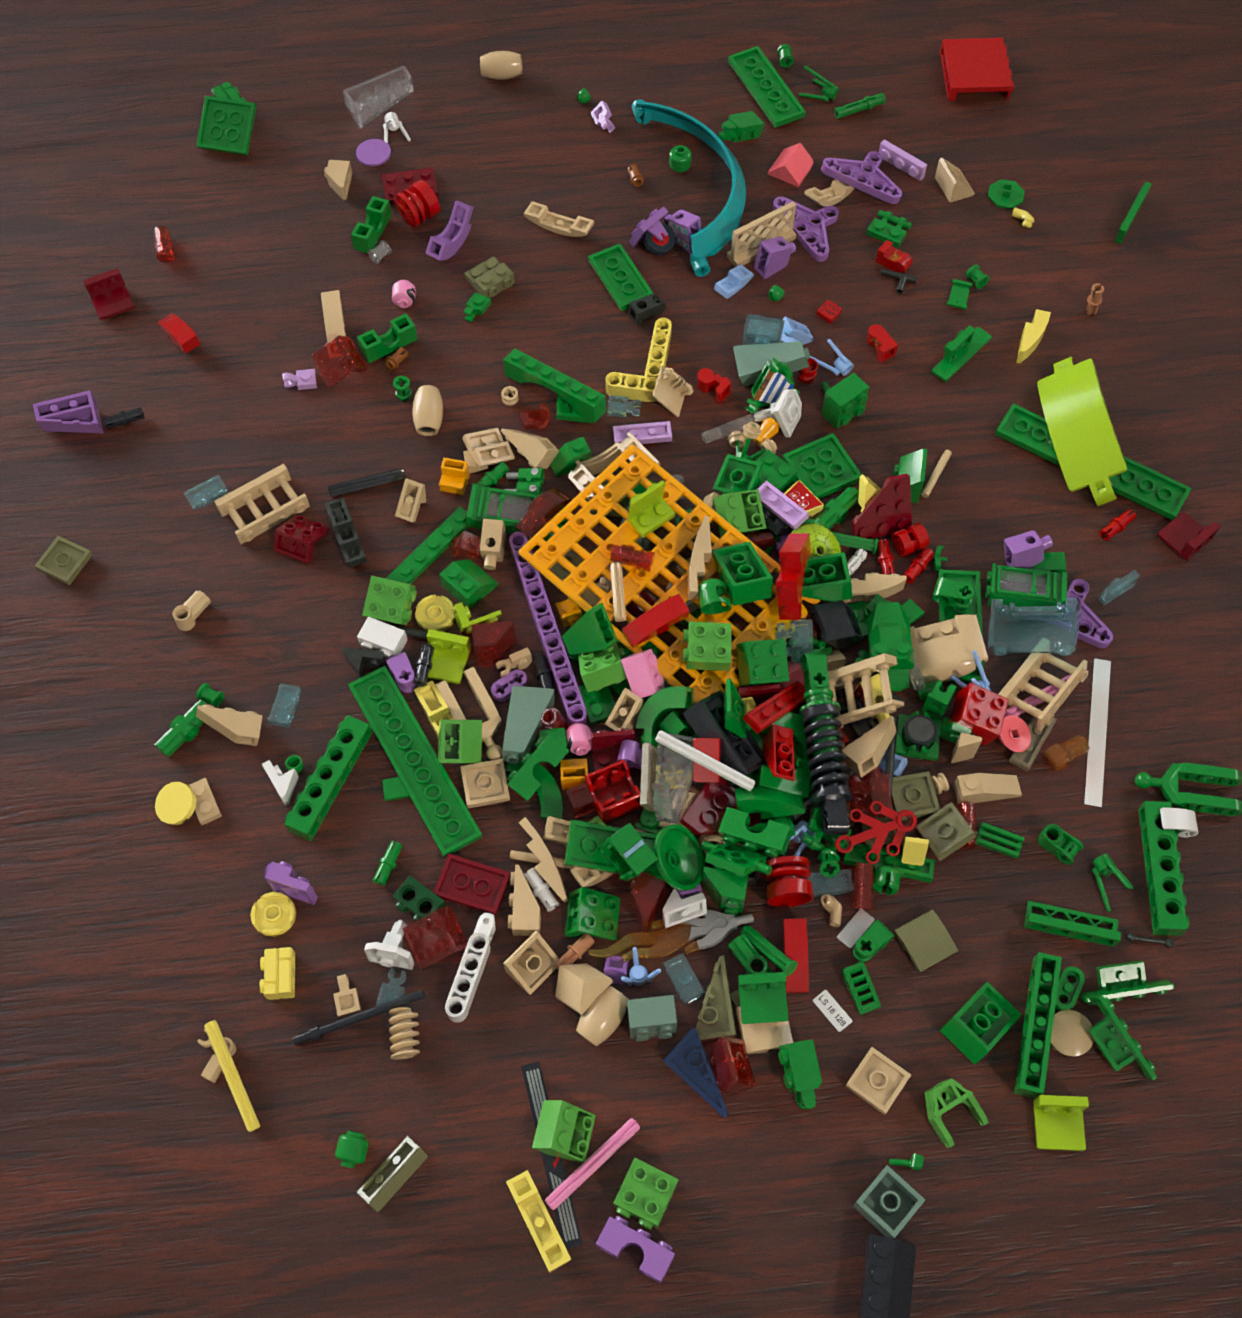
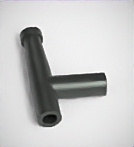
[880,268,918,294]

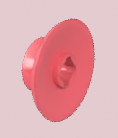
[999,715,1031,752]

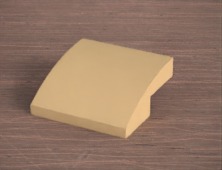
[462,428,515,467]
[736,1007,793,1054]

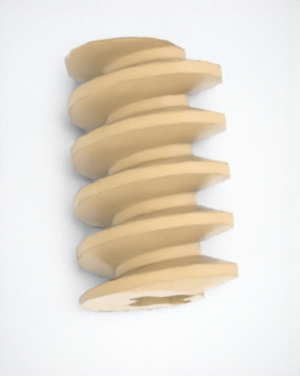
[389,1007,420,1060]

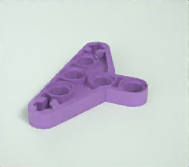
[821,151,902,204]
[773,197,839,262]
[1018,579,1113,648]

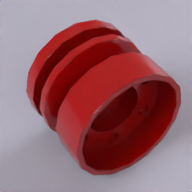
[394,180,441,228]
[764,856,814,907]

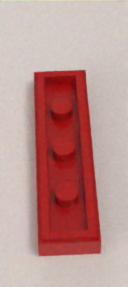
[743,680,806,734]

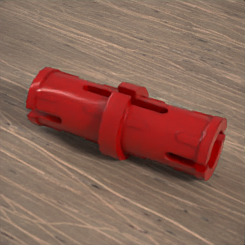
[1099,509,1136,541]
[877,539,896,575]
[902,547,935,584]

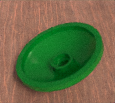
[654,824,705,891]

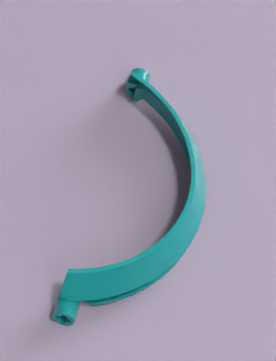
[631,99,746,277]

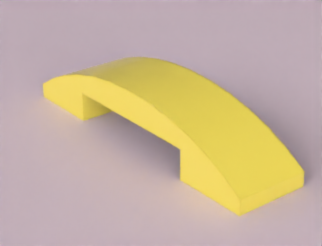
[506,1170,571,1273]

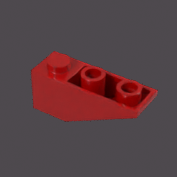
[763,724,795,781]

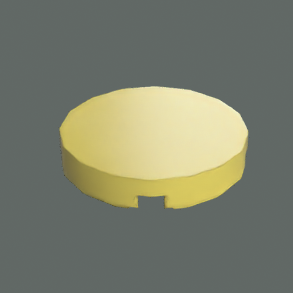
[415,595,455,632]
[155,782,197,825]
[250,892,296,937]

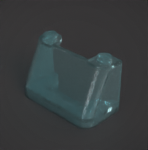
[988,598,1081,656]

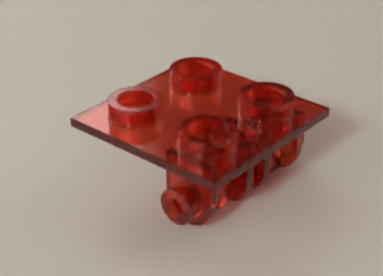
[848,774,892,823]

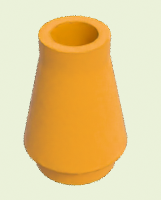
[753,417,780,446]

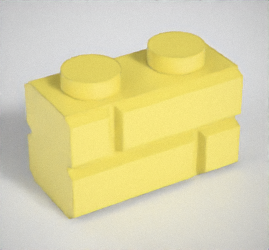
[260,947,295,1000]

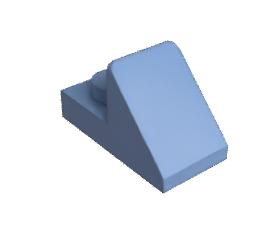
[780,317,814,345]

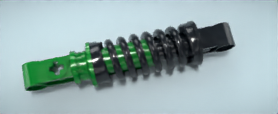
[800,654,853,835]

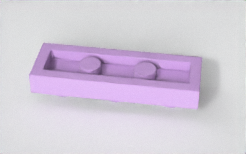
[879,139,927,181]
[613,421,672,444]
[758,481,809,530]

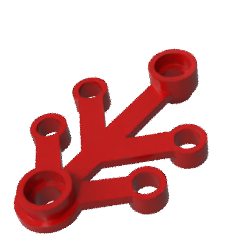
[835,801,917,864]

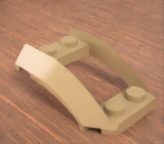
[568,432,660,501]

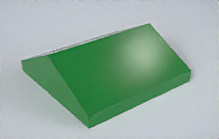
[712,454,763,494]
[724,678,746,738]

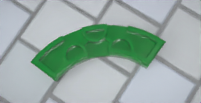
[506,762,563,820]

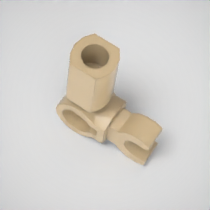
[197,1029,236,1083]

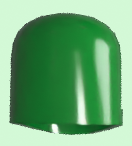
[698,578,732,615]

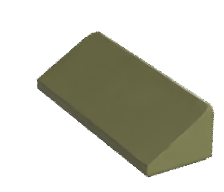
[357,1136,428,1212]

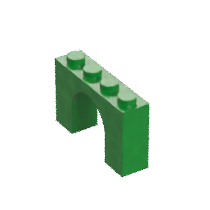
[753,712,811,802]

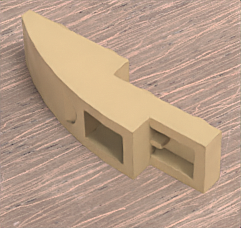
[843,573,906,603]

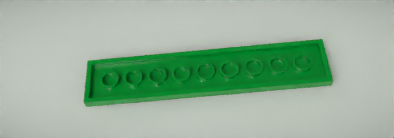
[995,404,1192,520]
[348,666,482,858]

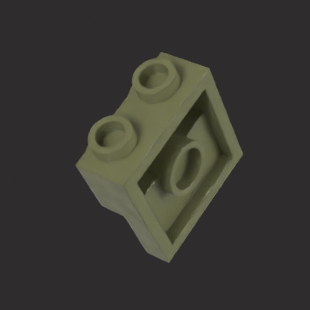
[464,256,515,298]

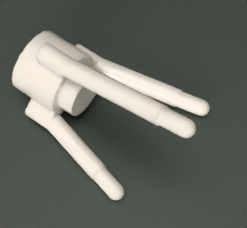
[383,112,411,143]

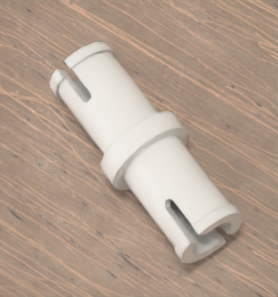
[524,868,559,912]

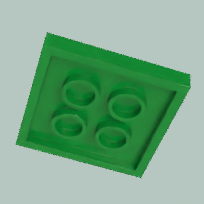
[196,96,257,156]
[782,433,862,499]

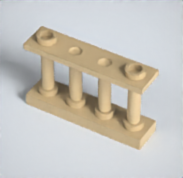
[214,464,310,544]
[998,639,1088,732]
[828,653,904,729]

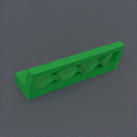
[1024,901,1121,947]

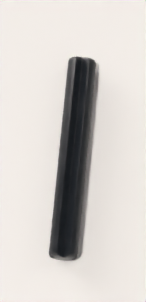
[328,468,405,497]

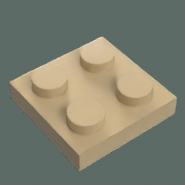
[461,758,510,808]
[845,1047,911,1115]

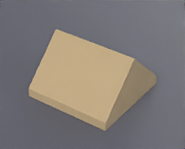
[935,158,975,202]
[503,931,559,995]
[555,963,613,1015]

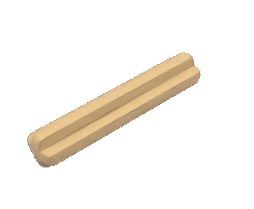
[610,562,626,622]

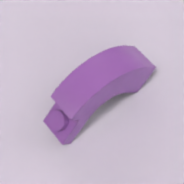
[425,201,474,261]

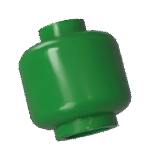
[669,145,692,173]
[335,1130,369,1168]

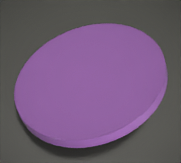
[356,139,391,166]

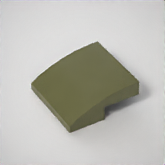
[894,910,958,972]

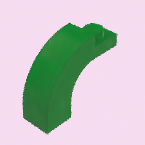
[636,686,694,750]

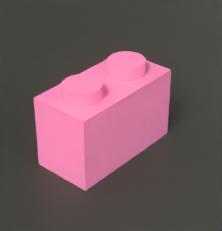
[621,649,665,698]

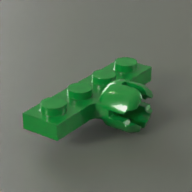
[843,843,935,895]

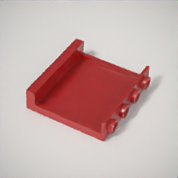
[940,38,1014,101]

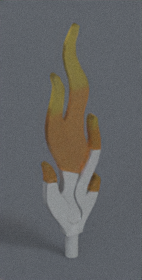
[588,910,754,962]

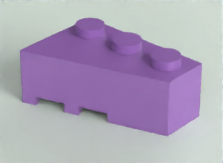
[33,390,104,434]

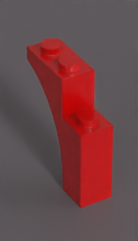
[776,533,811,620]

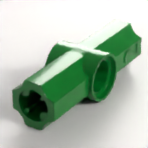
[814,487,859,530]
[154,700,208,757]
[728,934,773,975]

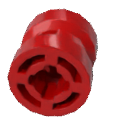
[798,358,818,384]

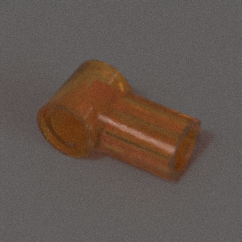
[1043,734,1090,772]

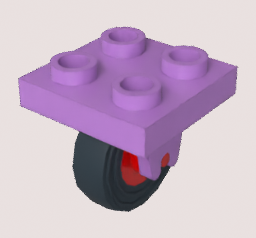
[629,206,675,256]

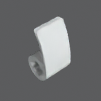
[1160,808,1199,838]

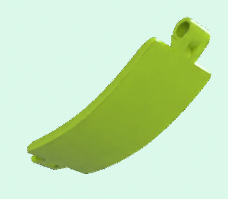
[1037,356,1127,506]

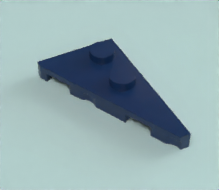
[663,1027,729,1118]

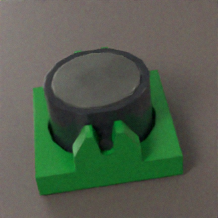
[895,711,941,761]

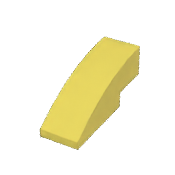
[1016,309,1051,363]
[414,681,454,738]

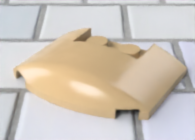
[909,615,988,683]

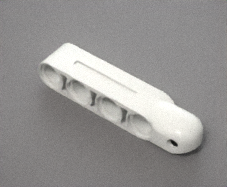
[445,913,496,1023]

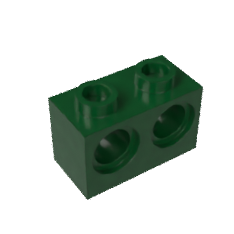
[393,876,447,928]

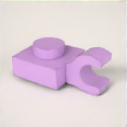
[591,101,615,133]
[282,369,317,390]

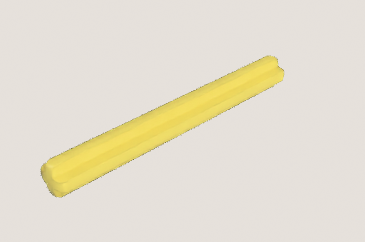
[204,1020,260,1132]

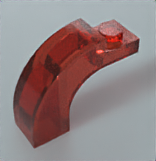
[516,488,573,539]

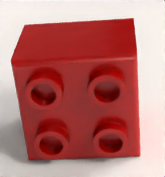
[949,683,1009,745]
[584,759,642,824]

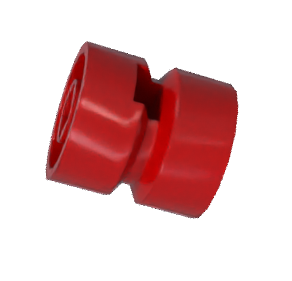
[892,522,930,557]

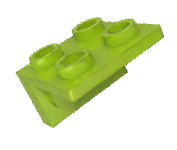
[628,480,675,538]
[452,602,502,634]
[427,629,471,684]
[1033,1095,1089,1151]

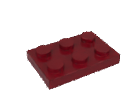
[382,167,439,205]
[433,854,511,916]

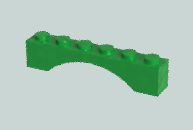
[503,348,606,423]

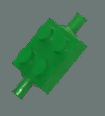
[701,841,772,877]

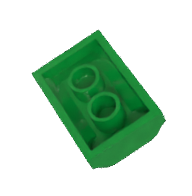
[867,602,914,670]

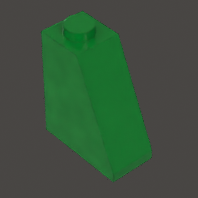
[562,602,618,655]

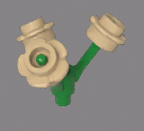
[728,422,777,460]

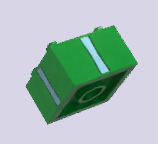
[598,823,658,882]

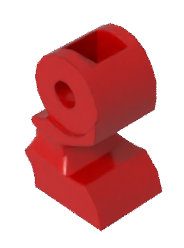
[697,368,731,404]

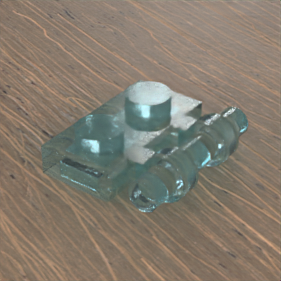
[775,619,813,663]

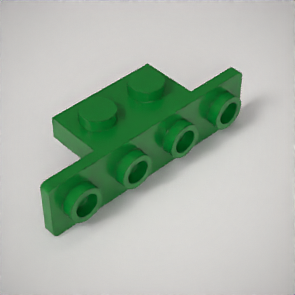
[932,325,992,382]
[1078,960,1175,1005]
[1087,995,1157,1080]

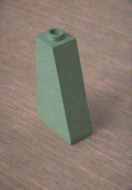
[733,341,811,387]
[502,686,555,764]

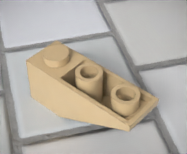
[501,429,559,469]
[196,705,262,746]
[841,716,896,778]
[508,865,541,936]

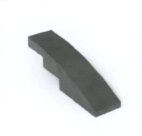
[325,497,367,568]

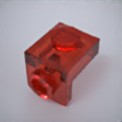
[519,403,552,429]
[452,531,481,559]

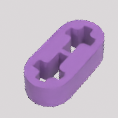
[491,670,527,702]

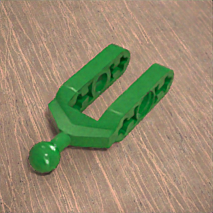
[1134,763,1242,816]

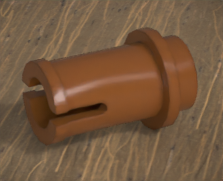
[627,164,644,187]
[385,347,408,370]

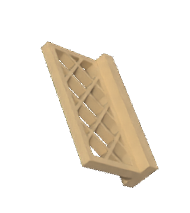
[727,201,797,267]

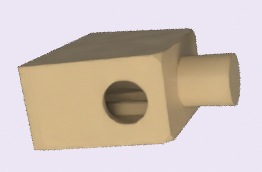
[480,519,507,570]

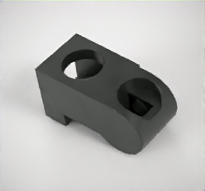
[628,294,666,326]

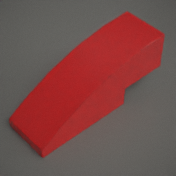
[157,313,201,354]
[622,594,690,648]
[782,919,809,993]

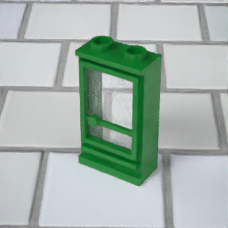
[466,484,546,537]
[985,563,1067,615]

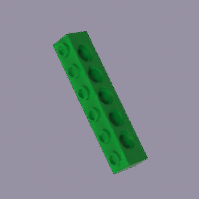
[284,715,373,841]
[1138,801,1189,936]
[1014,952,1062,1099]

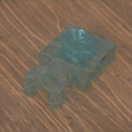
[607,396,641,417]
[376,968,406,1006]

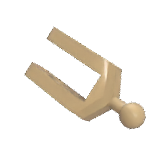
[435,667,503,760]

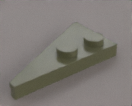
[695,955,737,1042]

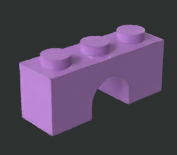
[596,1216,675,1284]

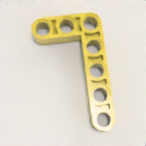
[606,318,672,402]

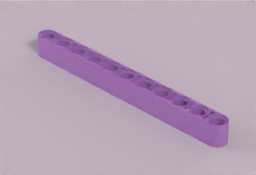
[509,532,587,725]

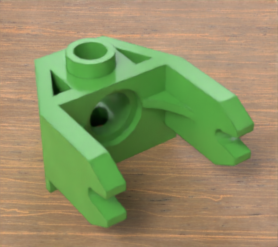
[925,1078,989,1148]

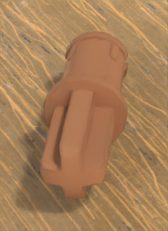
[1086,283,1104,315]
[555,933,595,970]

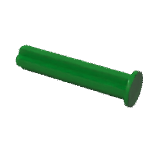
[832,532,878,554]
[740,925,797,977]

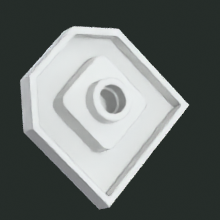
[754,389,802,437]
[364,920,414,970]

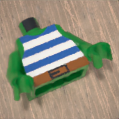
[745,358,800,414]

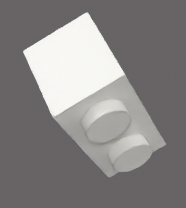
[357,617,407,659]

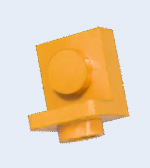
[555,599,583,627]

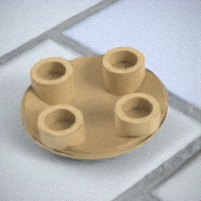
[1050,1010,1094,1056]

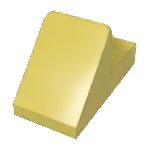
[900,837,929,866]

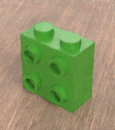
[362,576,417,626]
[683,622,731,671]
[578,641,627,693]
[613,1158,679,1230]

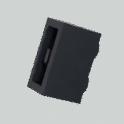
[811,601,864,652]

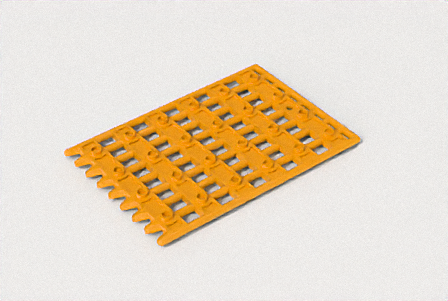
[519,445,820,705]

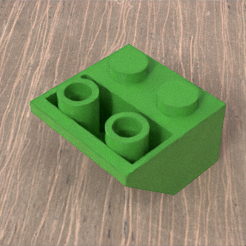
[713,489,766,537]
[438,719,482,763]
[532,1100,596,1163]

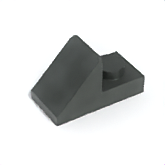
[342,647,386,678]

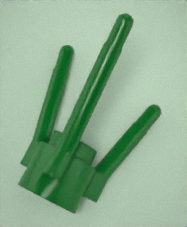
[799,66,839,102]
[1091,853,1134,912]

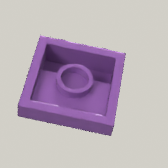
[264,861,318,905]

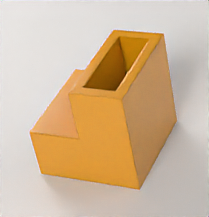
[439,458,470,495]
[560,758,588,790]

